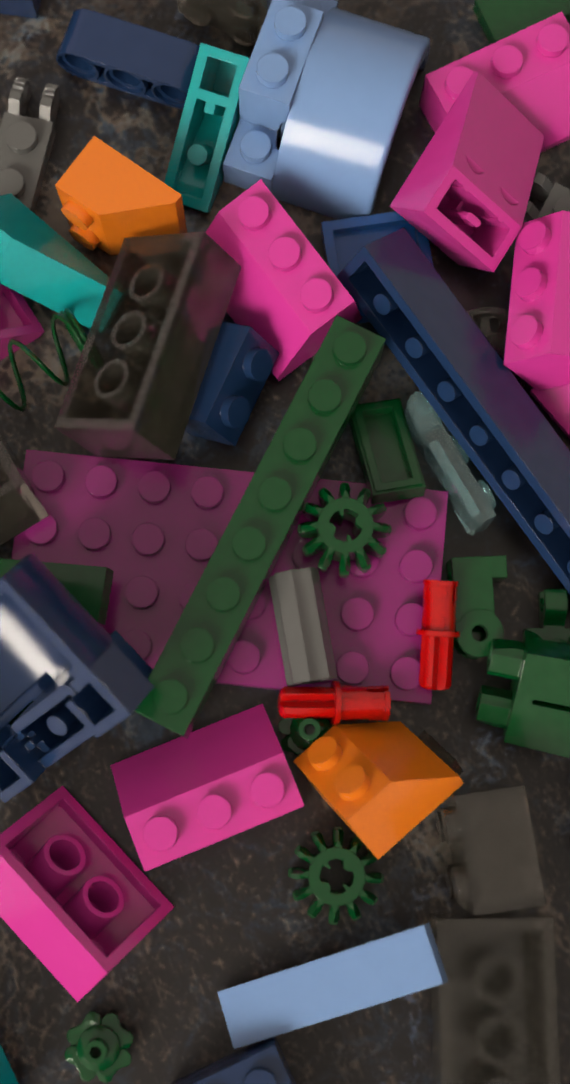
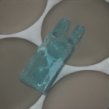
[404,391,496,536]

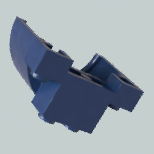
[0,553,155,803]

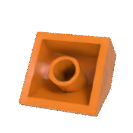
[55,136,188,256]
[293,721,464,860]

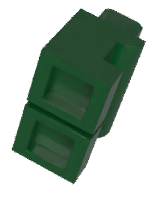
[476,630,570,758]

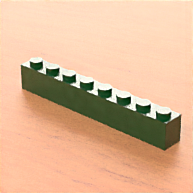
[134,315,386,739]

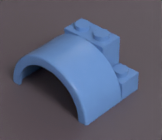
[223,0,430,220]

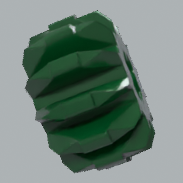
[297,483,392,578]
[288,826,384,925]

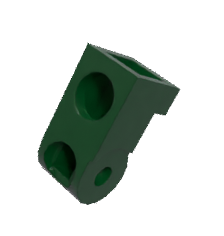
[446,555,508,660]

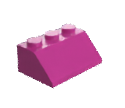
[419,12,570,153]
[188,179,362,381]
[503,210,570,391]
[110,703,305,872]
[0,785,174,1002]

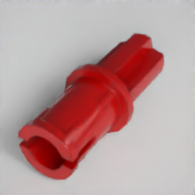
[416,579,460,690]
[278,681,391,725]

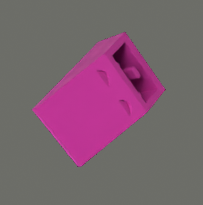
[390,71,544,272]

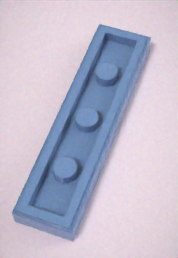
[218,923,448,1049]

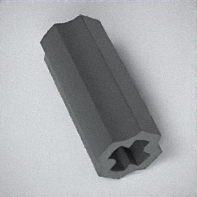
[268,567,337,686]

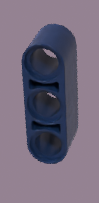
[56,9,200,109]

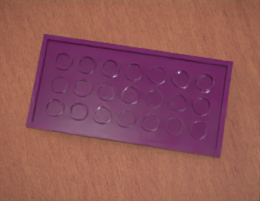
[11,449,448,705]

